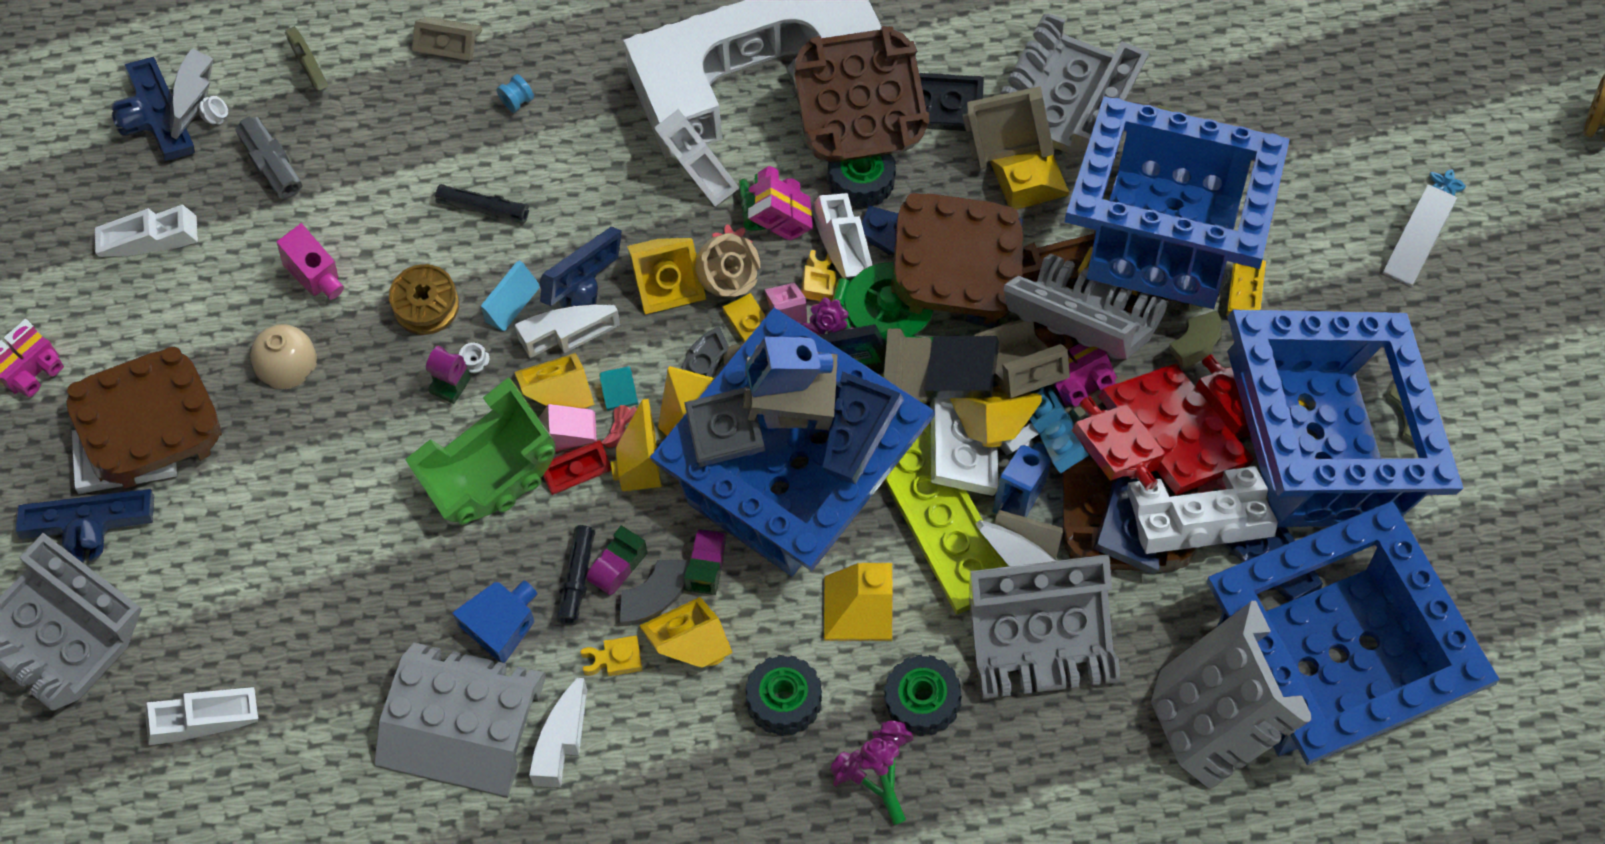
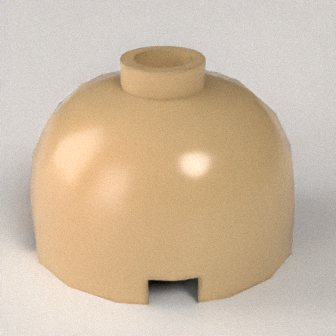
[695,233,760,298]
[250,324,317,389]

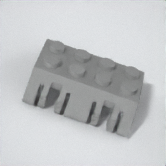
[1000,14,1150,154]
[1003,254,1168,360]
[0,533,142,710]
[969,555,1120,699]
[1151,601,1311,788]
[375,643,546,798]

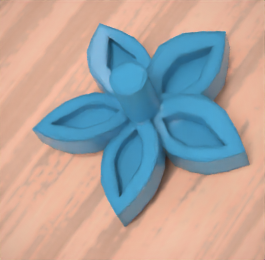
[1429,169,1466,196]

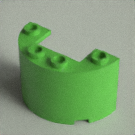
[405,377,555,525]

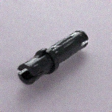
[435,184,529,224]
[556,525,596,625]

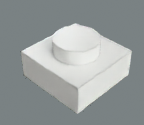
[1000,423,1039,455]

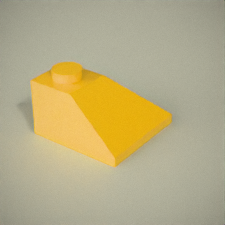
[990,150,1069,210]
[627,238,706,314]
[514,353,595,409]
[658,366,715,436]
[950,386,1042,447]
[611,399,661,492]
[824,563,893,641]
[639,597,733,668]

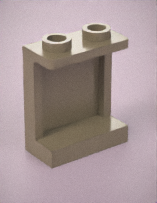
[963,86,1054,169]
[974,319,1070,398]
[743,345,838,430]

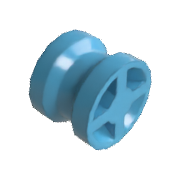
[496,74,534,113]

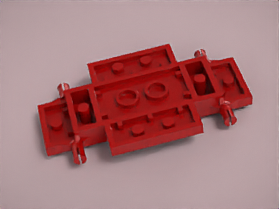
[1071,354,1254,495]

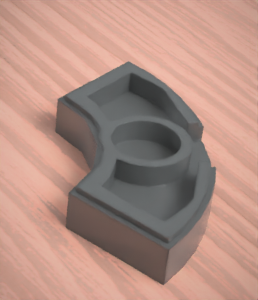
[681,326,729,378]
[620,560,690,626]

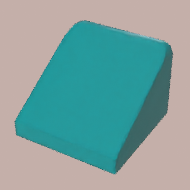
[599,366,639,411]

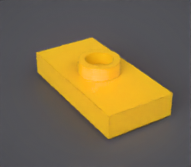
[1226,260,1266,316]
[723,293,766,343]

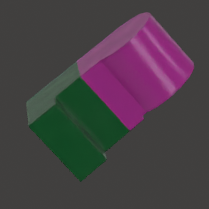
[426,346,471,404]
[587,525,648,595]
[684,529,726,595]

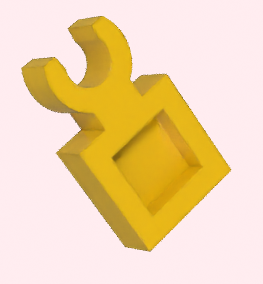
[801,250,836,302]
[580,635,643,677]

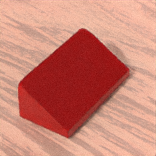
[543,439,612,495]

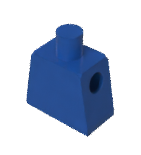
[745,337,833,397]
[992,443,1051,518]
[452,580,538,663]

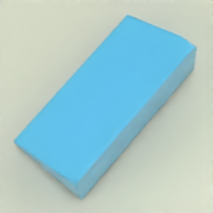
[481,261,540,331]

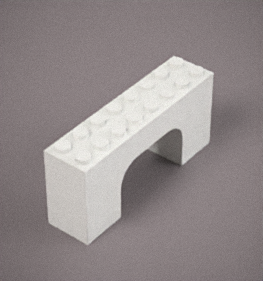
[624,0,881,159]

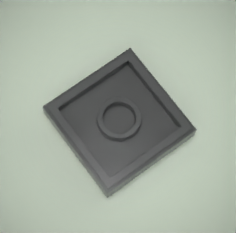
[684,386,766,467]

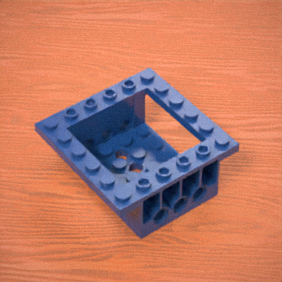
[1064,96,1290,309]
[650,307,935,577]
[1227,310,1464,527]
[1206,501,1500,765]

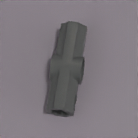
[235,116,303,199]

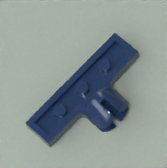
[111,57,195,161]
[539,226,622,308]
[16,489,155,563]

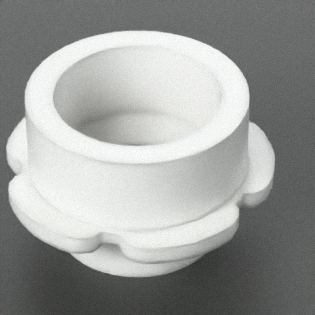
[199,96,228,125]
[459,343,490,373]

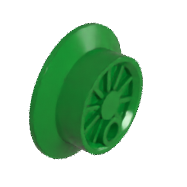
[845,262,934,336]

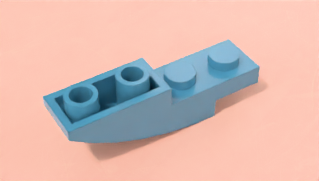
[1030,385,1089,473]

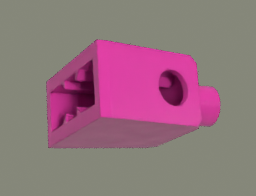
[276,223,344,300]

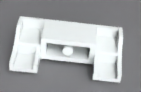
[1127,466,1278,554]

